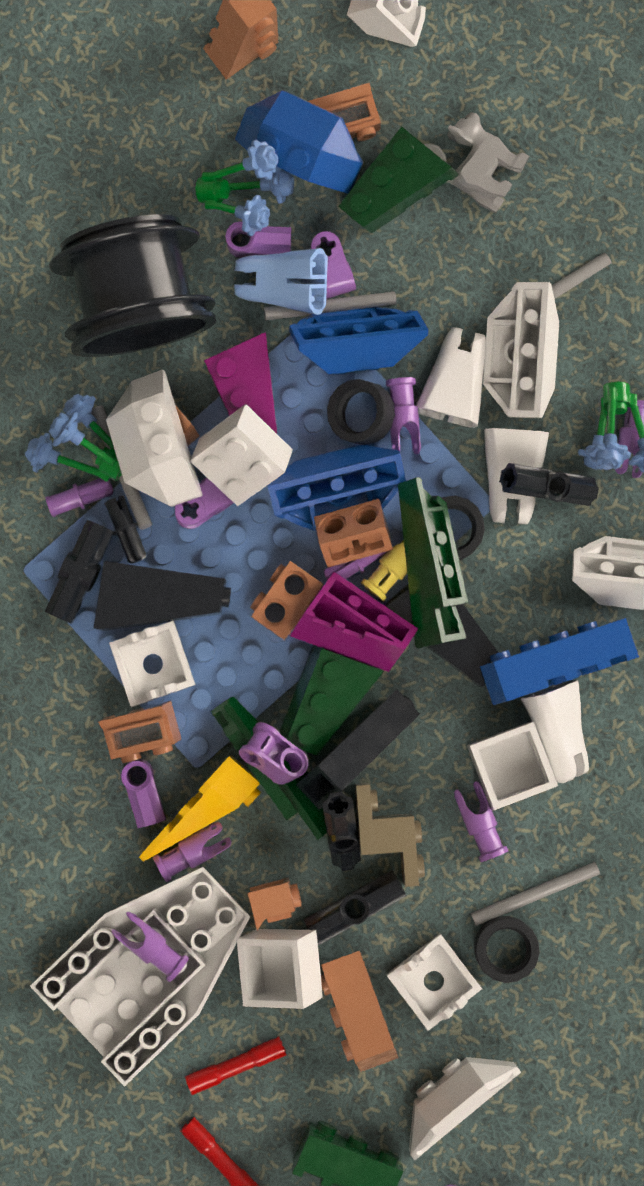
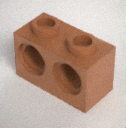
[314,499,393,567]
[250,561,324,641]

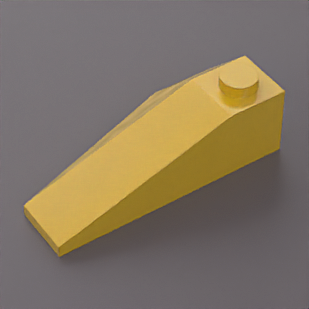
[139,755,261,862]

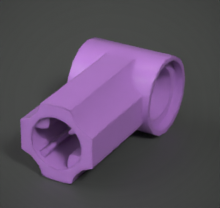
[225,222,291,258]
[121,759,166,828]

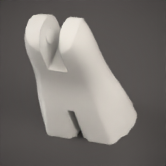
[416,327,486,428]
[484,428,549,524]
[521,679,589,783]

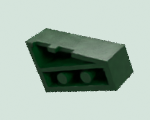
[292,1121,404,1186]

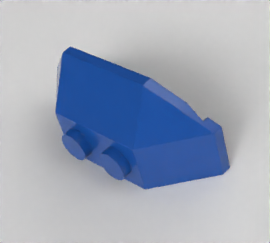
[235,90,363,194]
[289,307,428,374]
[267,445,406,531]

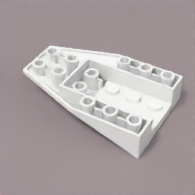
[30,867,250,1087]

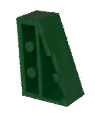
[338,126,459,233]
[279,645,384,755]

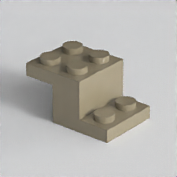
[355,783,425,887]

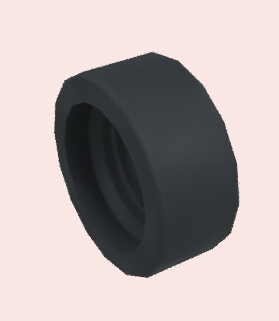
[327,379,395,445]
[442,496,485,560]
[473,916,540,983]

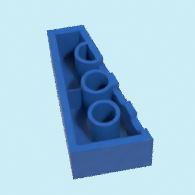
[480,618,639,705]

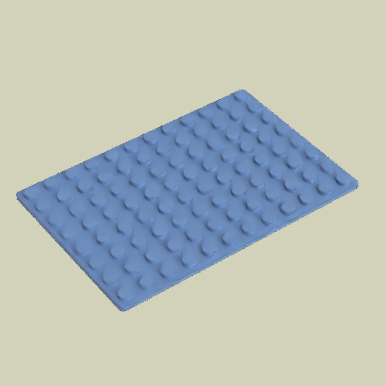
[24,334,490,768]

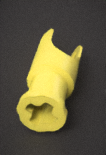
[361,540,407,602]

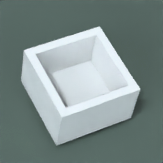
[190,404,293,506]
[467,722,558,810]
[237,929,323,1009]

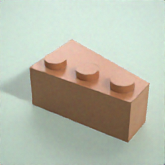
[203,0,278,80]
[321,951,399,1072]

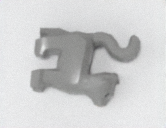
[424,112,529,214]

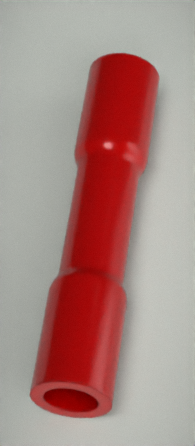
[185,1036,287,1095]
[180,1117,259,1186]

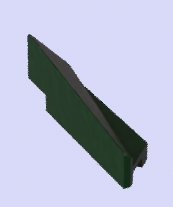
[398,477,468,649]
[210,697,327,840]

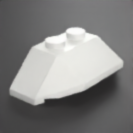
[483,282,559,418]
[106,370,203,507]
[572,536,644,610]
[409,1057,521,1160]

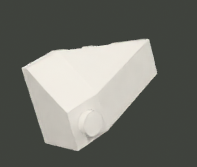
[347,0,426,47]

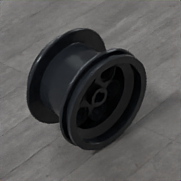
[49,214,217,357]

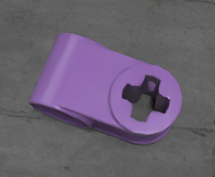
[311,231,356,299]
[175,477,234,529]
[239,722,308,785]

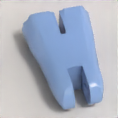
[234,248,328,315]

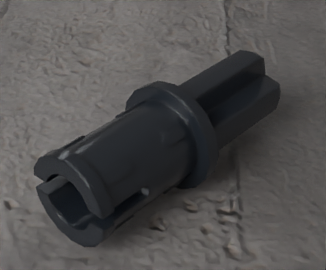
[104,496,146,563]

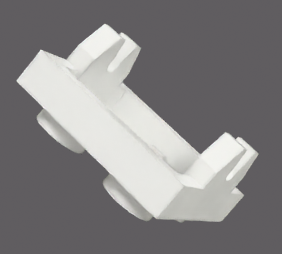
[109,621,196,707]
[386,933,482,1031]

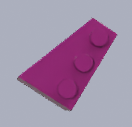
[204,332,277,434]
[290,572,418,672]

